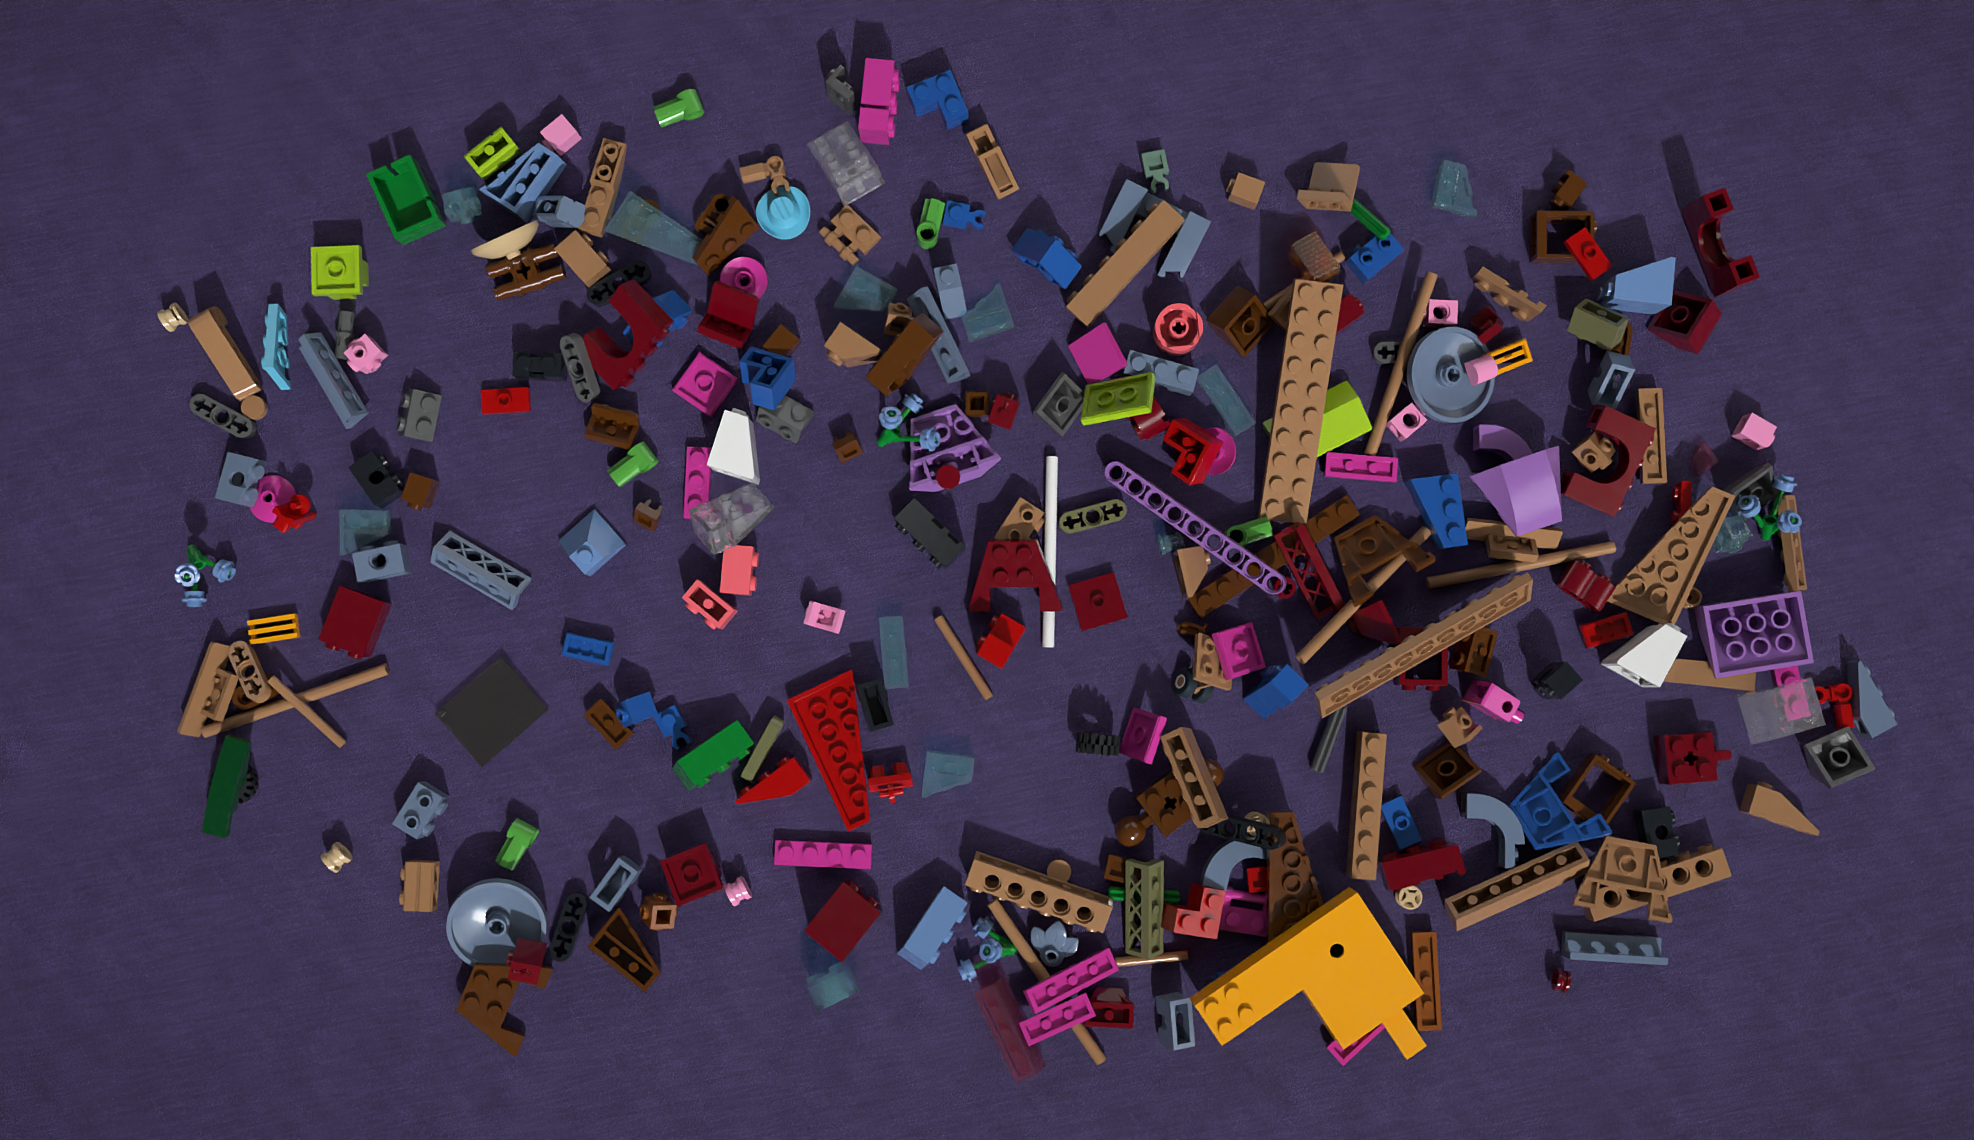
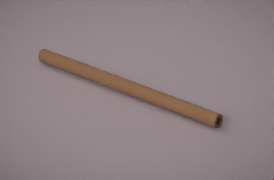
[1364,272,1438,456]
[1295,526,1431,664]
[1426,541,1616,589]
[201,663,390,738]
[987,898,1106,1065]

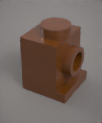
[1549,170,1588,211]

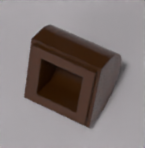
[965,391,990,418]

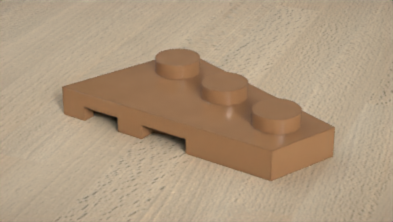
[1471,267,1547,322]

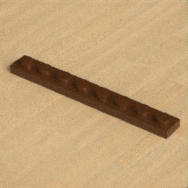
[1187,495,1360,619]

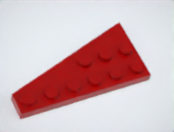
[787,669,871,832]

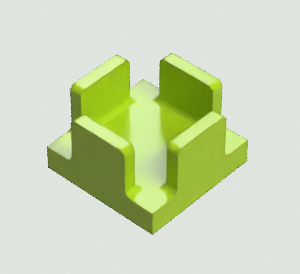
[311,245,369,300]

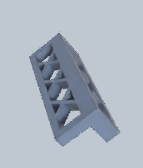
[907,286,971,384]
[298,332,368,429]
[430,531,532,610]
[1561,931,1668,965]

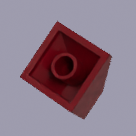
[1346,600,1402,647]

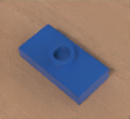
[561,632,615,666]
[1381,795,1422,850]

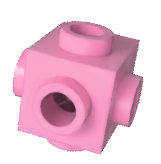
[344,334,388,374]

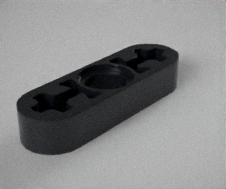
[587,261,652,307]
[549,892,589,962]

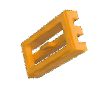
[1483,338,1533,375]
[247,614,301,645]

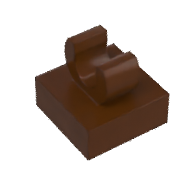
[832,431,863,463]
[633,499,663,532]

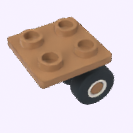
[1172,633,1232,703]

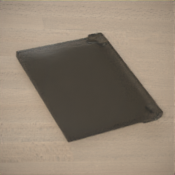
[435,656,549,767]

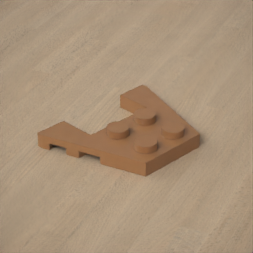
[1572,836,1672,923]

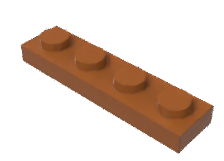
[1410,931,1442,1031]

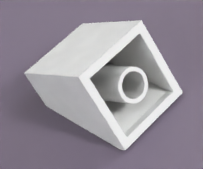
[707,408,760,485]
[1601,623,1687,687]

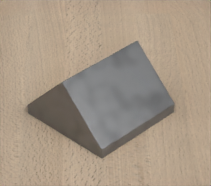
[1033,372,1084,437]
[1722,463,1777,524]
[1803,726,1875,789]

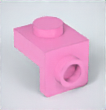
[804,601,846,634]

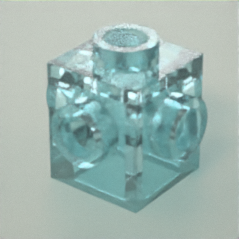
[441,187,482,225]
[1713,515,1752,553]

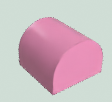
[1464,355,1498,386]

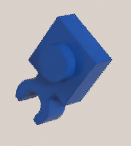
[943,200,986,230]
[653,705,691,750]

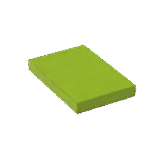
[1081,372,1155,426]

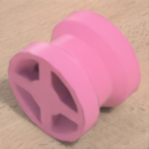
[724,876,752,906]

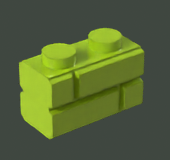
[464,127,522,181]

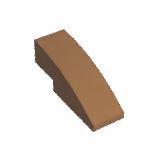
[964,124,1019,200]

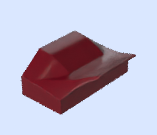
[1084,987,1134,1029]

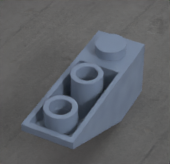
[1847,661,1897,738]

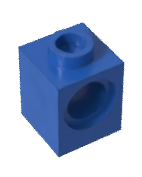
[615,692,658,728]

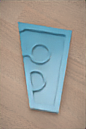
[261,304,291,390]

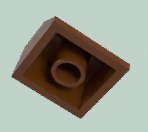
[1206,285,1275,358]

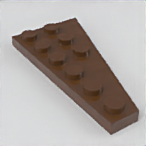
[1266,810,1339,956]

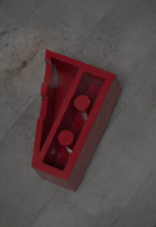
[1377,838,1466,891]

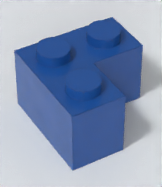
[906,70,969,130]
[1011,228,1082,289]
[623,290,692,348]
[740,347,796,410]

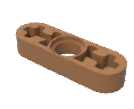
[228,641,272,703]

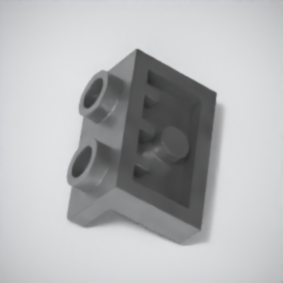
[825,65,855,116]

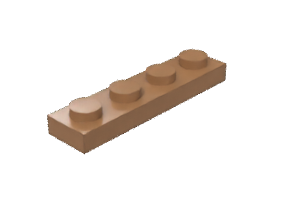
[1635,388,1667,484]
[1776,495,1807,592]

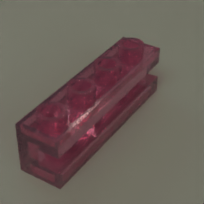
[974,976,1046,1083]

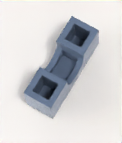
[1121,350,1199,397]

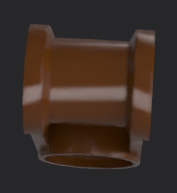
[694,194,730,234]

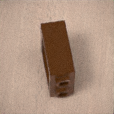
[1530,211,1597,264]
[1558,753,1636,824]

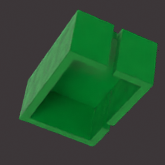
[366,155,447,245]

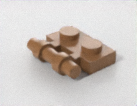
[819,205,881,266]

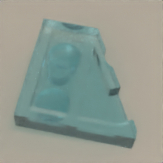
[1431,159,1477,218]
[834,266,898,311]
[961,284,1014,342]
[339,509,390,555]
[921,750,975,798]

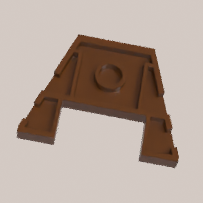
[1334,515,1435,607]
[456,962,554,1057]

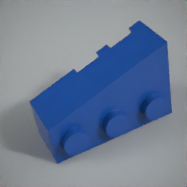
[1404,473,1468,550]
[1243,664,1309,719]

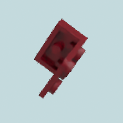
[697,281,759,350]

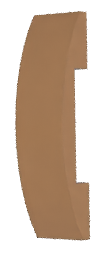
[1663,659,1756,691]

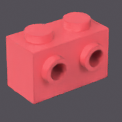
[720,544,759,596]
[682,579,738,630]

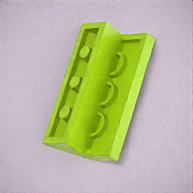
[1262,381,1372,457]

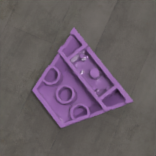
[909,404,1001,492]
[1469,446,1562,537]

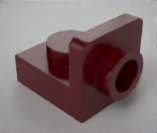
[1470,306,1504,345]

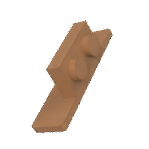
[1465,518,1563,563]
[177,641,238,737]

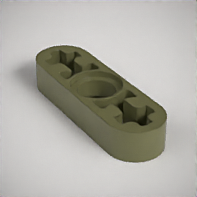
[1059,499,1127,534]
[741,715,785,783]

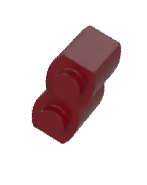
[1555,560,1616,612]

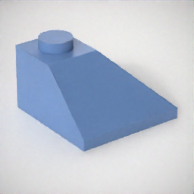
[559,509,627,576]

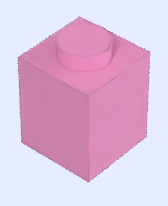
[540,114,582,157]

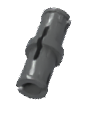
[334,311,355,360]

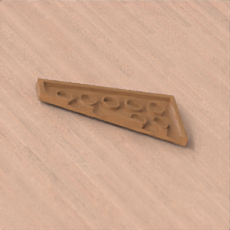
[1607,486,1735,625]

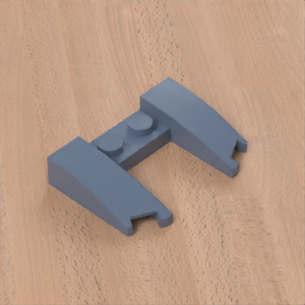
[1099,179,1211,278]

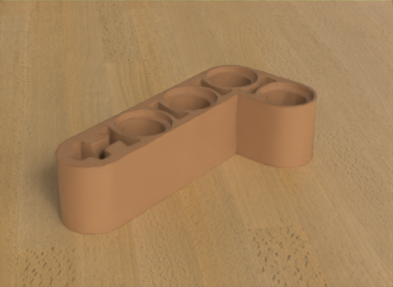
[187,306,262,401]

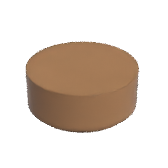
[241,395,268,420]
[1047,859,1071,882]

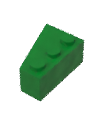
[672,720,754,791]

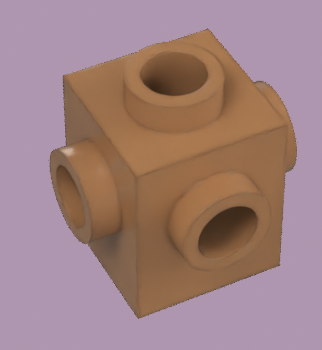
[1572,431,1616,473]

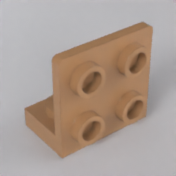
[1297,162,1360,212]

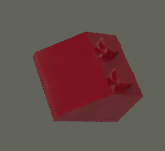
[1647,290,1722,354]

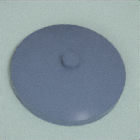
[1407,327,1495,423]
[446,878,547,967]

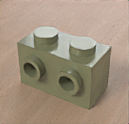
[1567,298,1629,351]

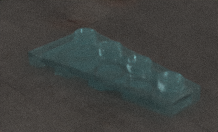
[604,191,703,266]

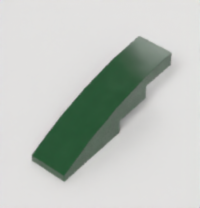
[202,734,251,839]

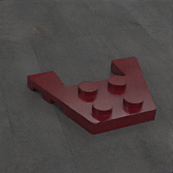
[969,539,1063,612]

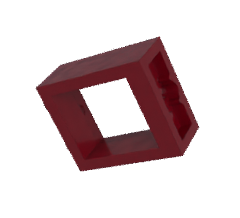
[1394,627,1448,691]

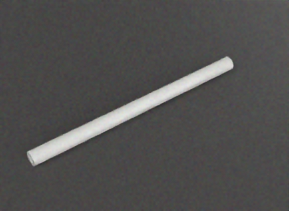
[1042,456,1058,647]

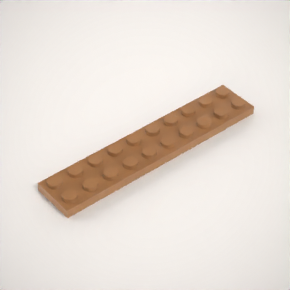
[1258,279,1343,523]
[1315,572,1533,718]

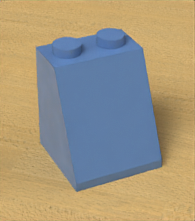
[1596,257,1676,315]

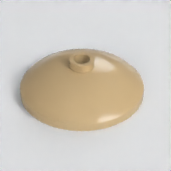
[471,220,539,260]

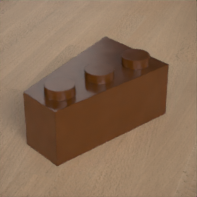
[865,313,944,396]
[587,907,662,992]

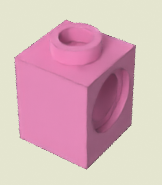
[1423,299,1458,328]
[1386,402,1427,442]
[1731,413,1777,450]

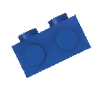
[1345,233,1404,284]

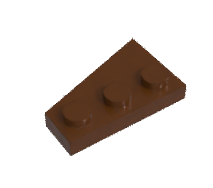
[692,195,760,276]

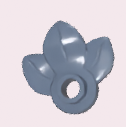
[1031,920,1079,967]

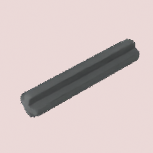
[1310,706,1346,773]

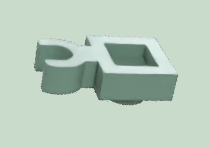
[1141,149,1169,194]

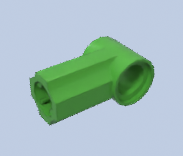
[653,89,704,128]
[917,198,945,249]
[607,442,658,487]
[1224,516,1273,549]
[495,818,539,870]

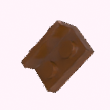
[1449,627,1498,678]

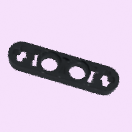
[1199,814,1286,850]

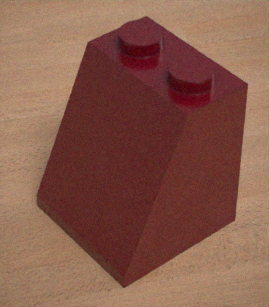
[804,880,882,962]

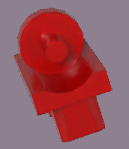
[272,494,317,533]
[867,762,913,804]

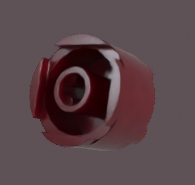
[1126,395,1170,441]

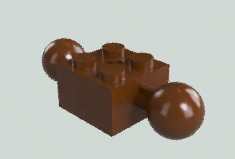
[1115,758,1224,847]

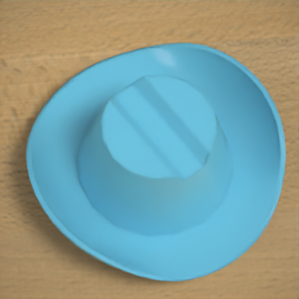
[756,186,810,239]

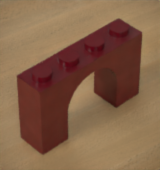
[1681,188,1760,297]
[583,280,674,390]
[1560,404,1656,517]

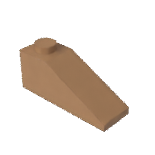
[1739,781,1820,836]

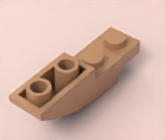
[578,138,627,237]

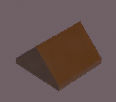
[1414,741,1482,799]

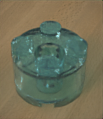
[804,961,861,1012]

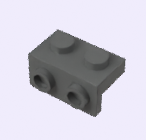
[396,389,442,442]
[756,395,814,443]

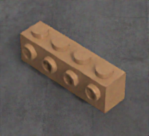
[1160,727,1228,828]

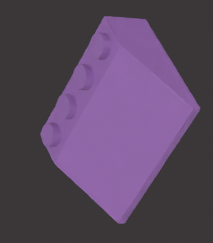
[1694,591,1814,678]

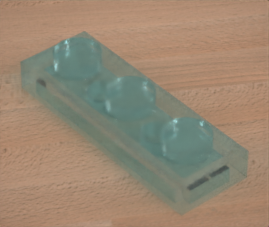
[1197,364,1256,437]
[879,615,909,689]

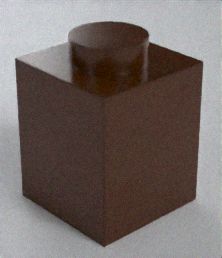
[763,324,801,358]
[401,472,439,511]

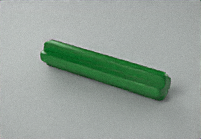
[1349,198,1391,240]
[1108,886,1180,904]

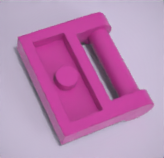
[1219,886,1267,937]

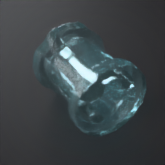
[1156,530,1185,556]

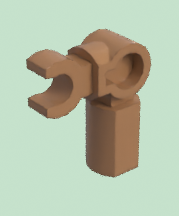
[739,156,791,196]

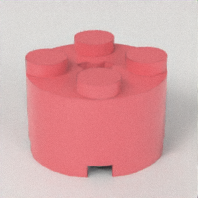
[1153,303,1203,356]

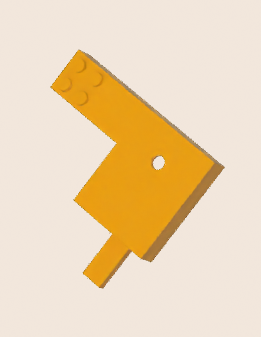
[1189,887,1427,1060]

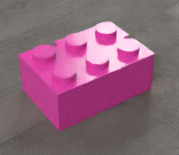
[858,58,900,145]

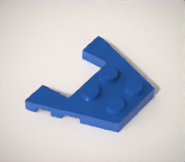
[1508,752,1612,850]

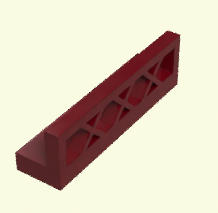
[1272,522,1345,619]

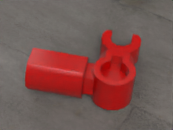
[1808,683,1855,729]

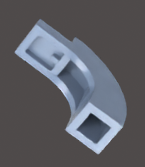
[1461,792,1525,868]
[1200,836,1267,891]

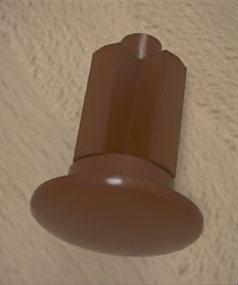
[1177,621,1208,637]

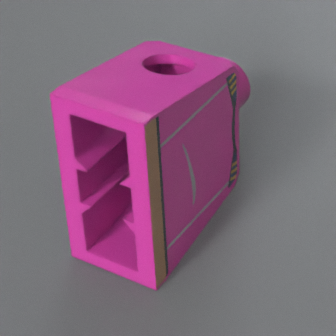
[1462,679,1525,724]

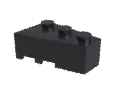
[894,498,966,570]

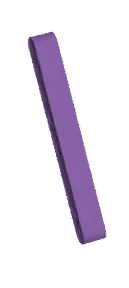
[1105,462,1287,594]

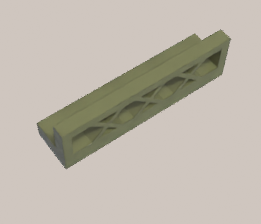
[1126,858,1164,960]

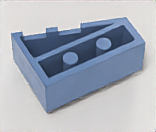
[479,143,567,223]
[897,886,967,970]

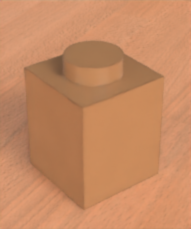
[1226,172,1265,210]

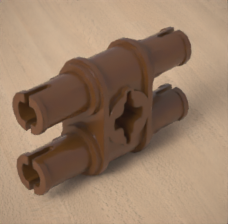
[485,243,566,301]

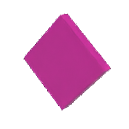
[1068,323,1128,385]
[672,352,739,418]
[1212,622,1266,680]
[1119,708,1167,764]

